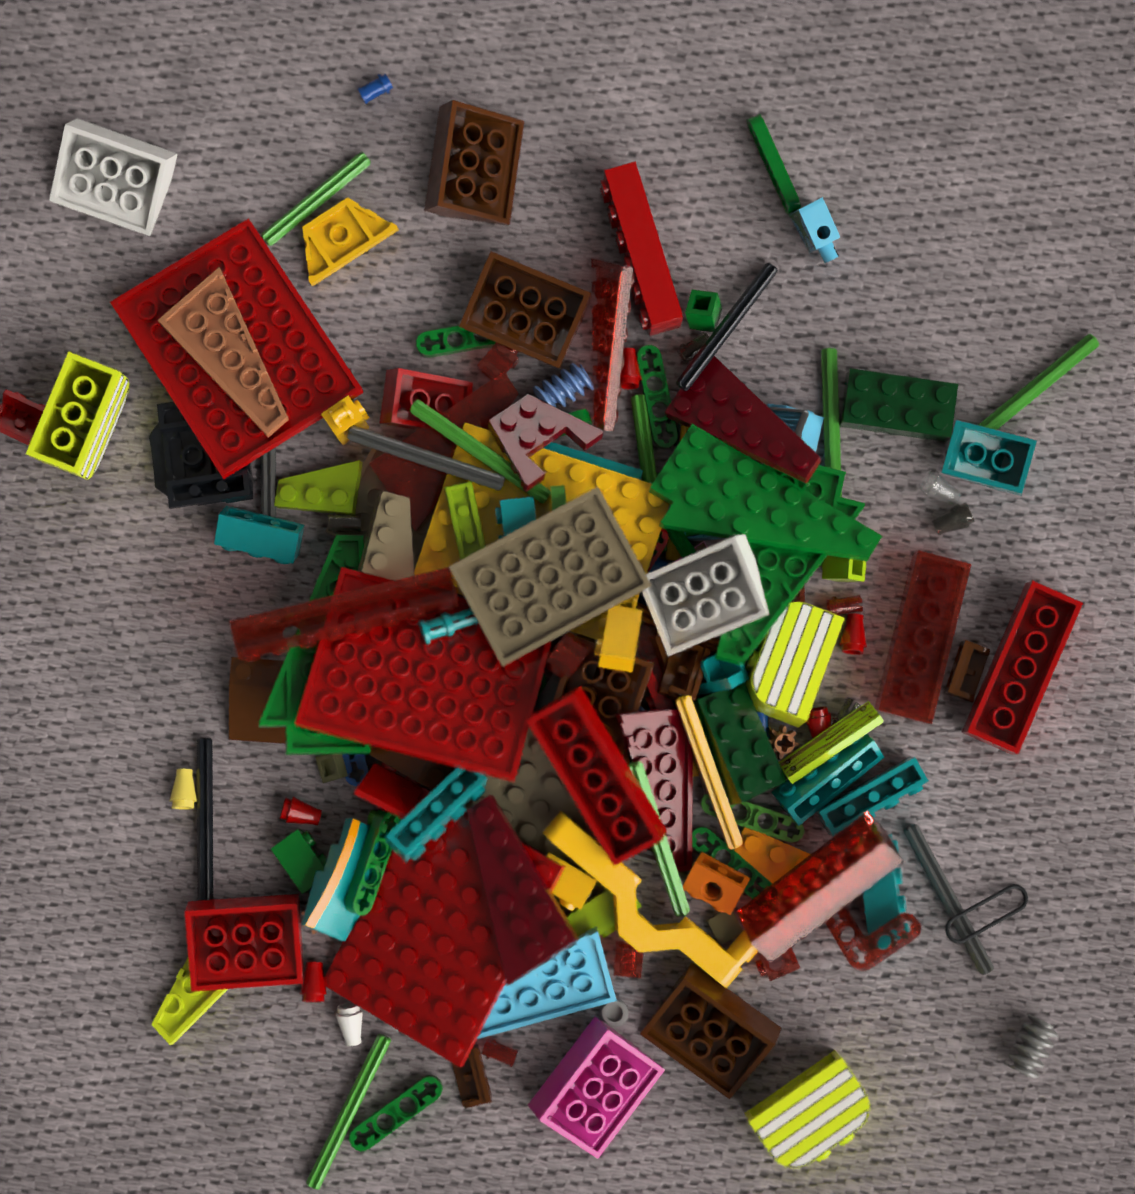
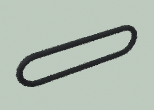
[945,884,1028,944]

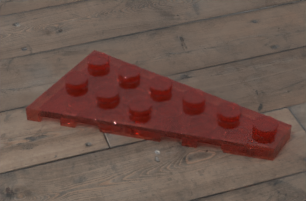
[368,371,519,531]

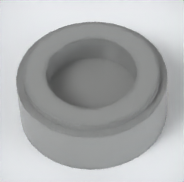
[601,998,628,1027]

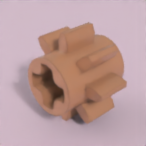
[768,725,800,760]

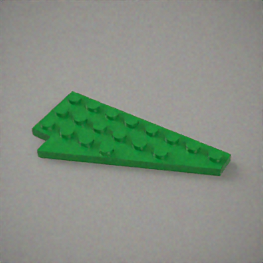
[649,424,882,562]
[715,463,865,666]
[258,535,371,755]

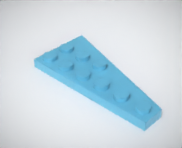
[477,926,617,1039]

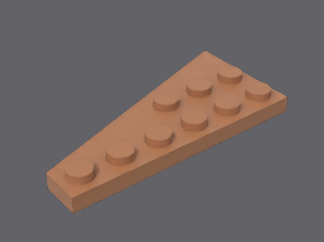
[158,267,289,437]

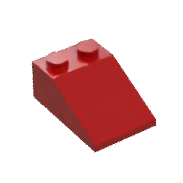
[379,368,473,432]
[354,762,423,819]

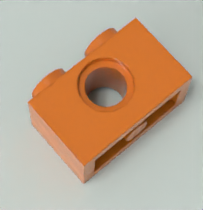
[683,852,750,916]

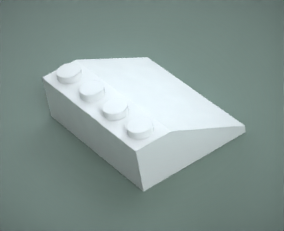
[49,119,177,236]
[642,535,768,656]

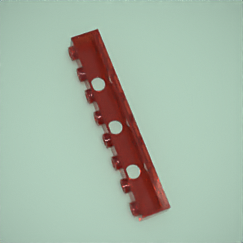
[229,567,458,662]

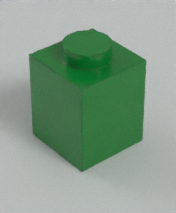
[685,289,722,332]

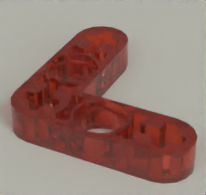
[820,899,922,971]

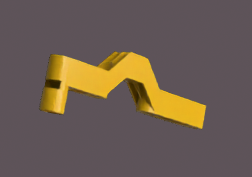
[542,811,763,988]

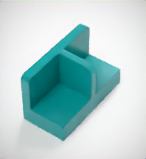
[697,653,749,696]

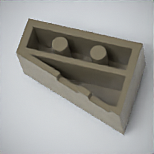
[358,491,415,586]

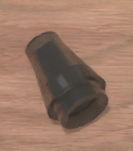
[932,502,975,535]

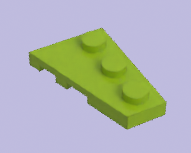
[274,460,363,515]

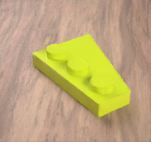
[151,958,228,1045]

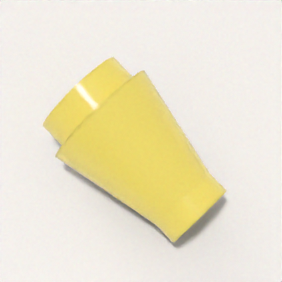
[169,769,197,810]

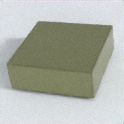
[316,754,348,783]
[707,912,743,945]

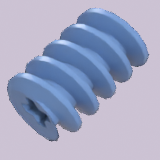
[533,363,594,408]

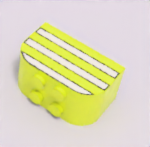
[26,351,129,480]
[745,602,845,728]
[744,1050,869,1168]

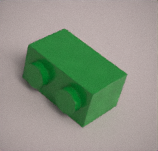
[271,829,327,894]

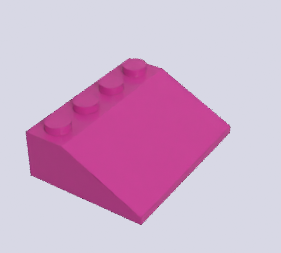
[527,1016,665,1159]

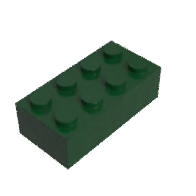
[840,368,958,442]
[693,682,786,805]

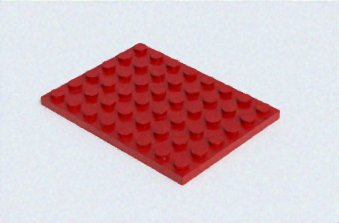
[110,218,364,479]
[295,567,552,783]
[324,787,566,1067]

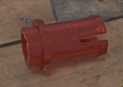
[827,595,863,616]
[481,1038,518,1067]

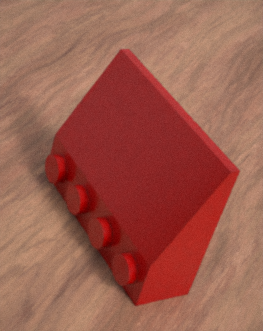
[184,894,303,992]

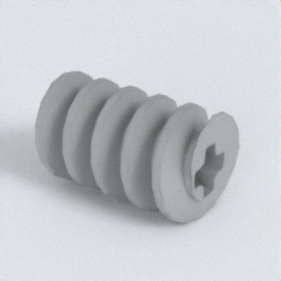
[1006,1014,1059,1078]

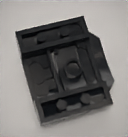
[149,401,253,509]

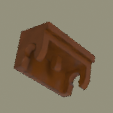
[943,640,990,702]
[657,645,711,701]
[452,1044,492,1108]

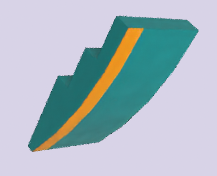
[302,818,385,942]

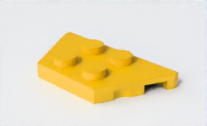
[303,197,399,287]

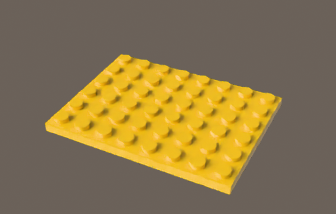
[414,423,669,640]

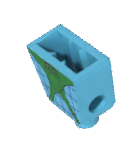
[789,197,840,263]

